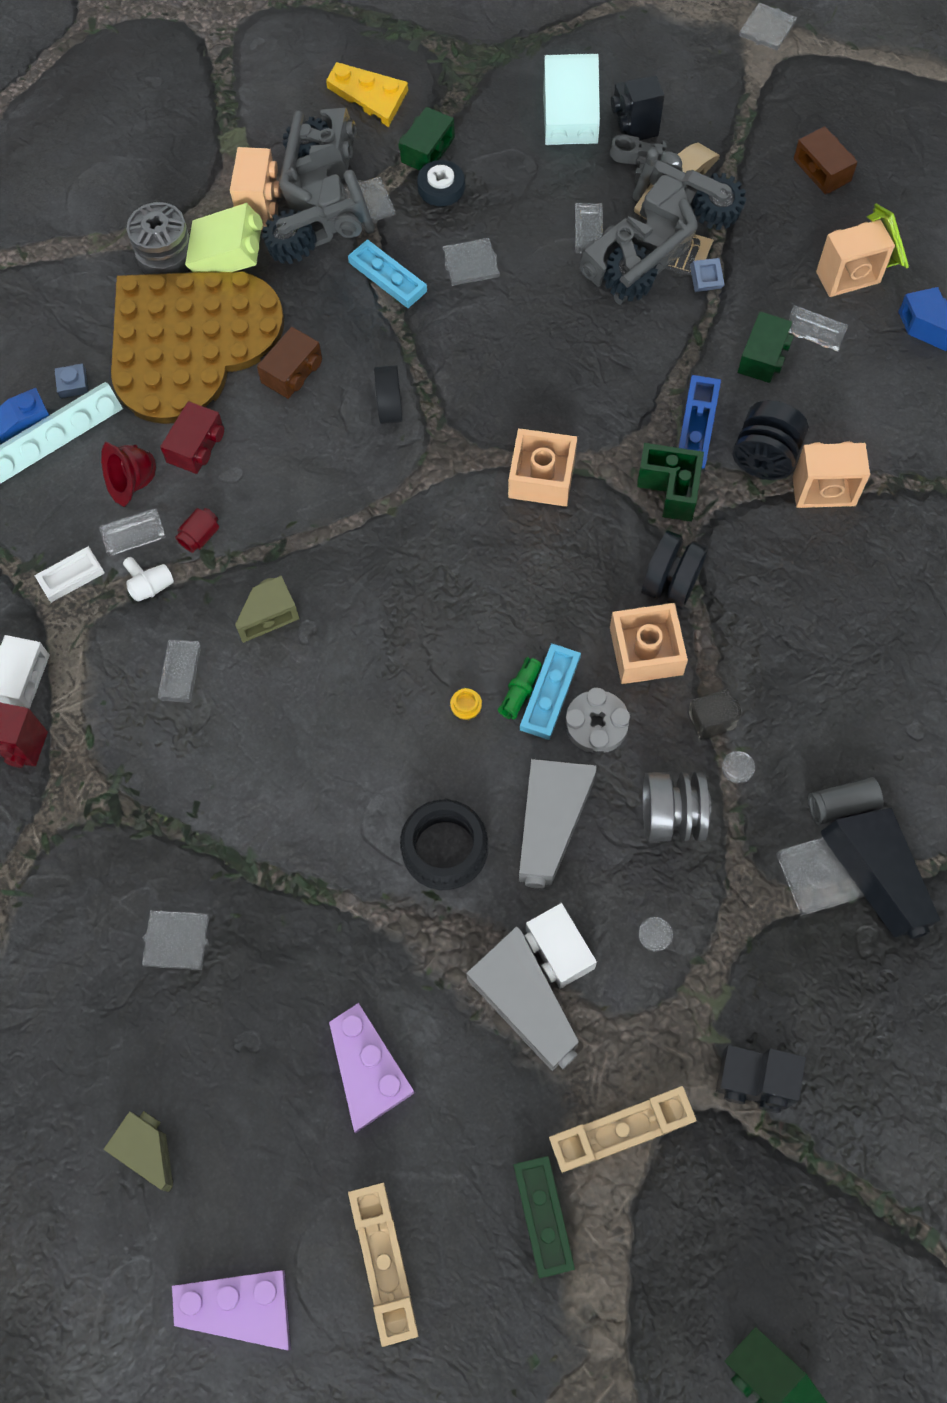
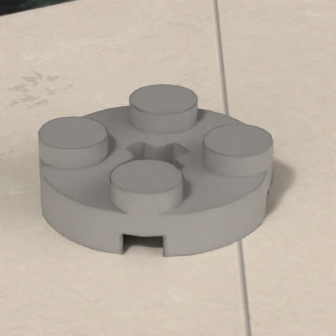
[565,688,630,753]

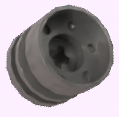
[126,202,190,274]
[643,772,711,842]

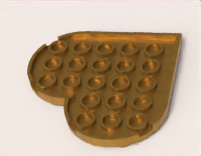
[111,271,284,424]

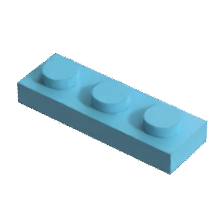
[348,239,427,308]
[520,643,581,740]

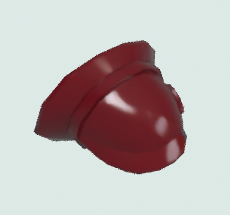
[101,442,156,507]

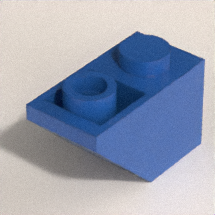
[898,287,947,351]

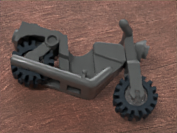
[262,107,375,264]
[579,148,746,305]

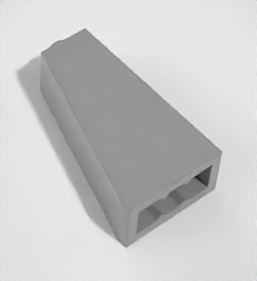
[519,759,596,888]
[466,926,579,1071]

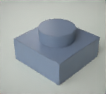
[690,258,725,292]
[54,363,88,398]

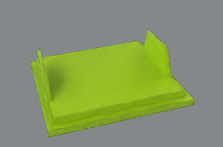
[867,203,909,268]

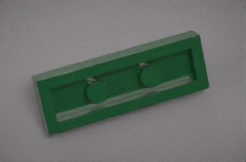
[513,1156,575,1279]

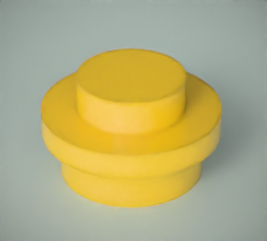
[450,688,482,720]

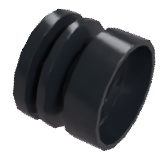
[732,400,809,480]

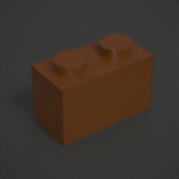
[794,126,858,195]
[257,327,322,399]

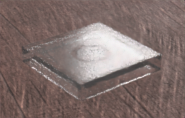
[777,837,864,916]

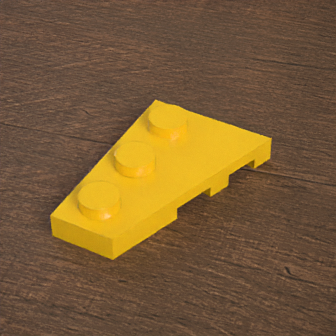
[326,62,408,127]

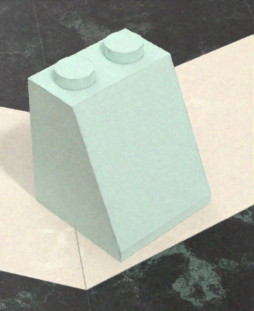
[543,54,600,145]

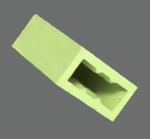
[185,203,263,272]

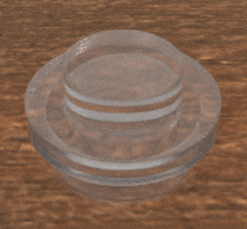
[722,751,755,783]
[638,917,673,952]

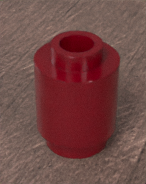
[175,508,219,553]

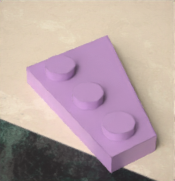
[329,1003,415,1133]
[172,1270,291,1351]

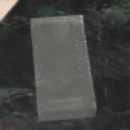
[575,203,603,253]
[99,508,166,556]
[158,639,201,703]

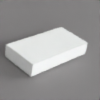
[34,546,105,603]

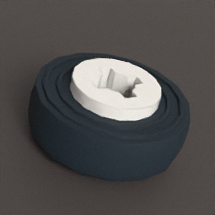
[417,160,465,206]

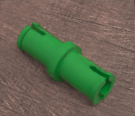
[498,657,543,720]

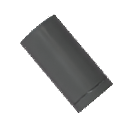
[808,777,884,825]

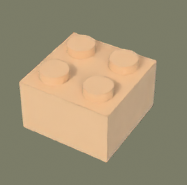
[230,147,282,230]
[816,219,895,297]
[508,428,577,507]
[792,441,870,508]
[610,603,688,684]

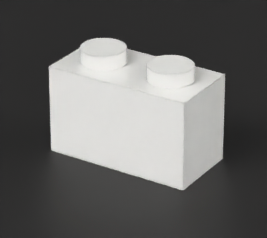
[0,635,50,709]
[524,903,597,989]

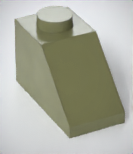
[235,576,299,643]
[103,1111,173,1192]

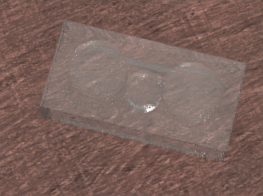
[789,305,849,351]

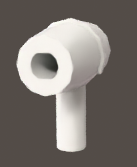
[123,557,174,602]

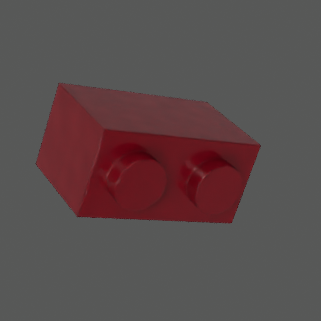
[160,401,224,474]
[0,702,48,768]

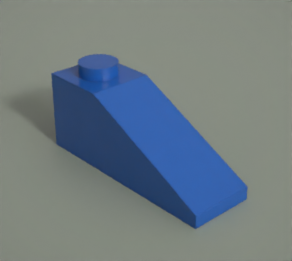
[678,375,721,469]
[0,388,49,445]

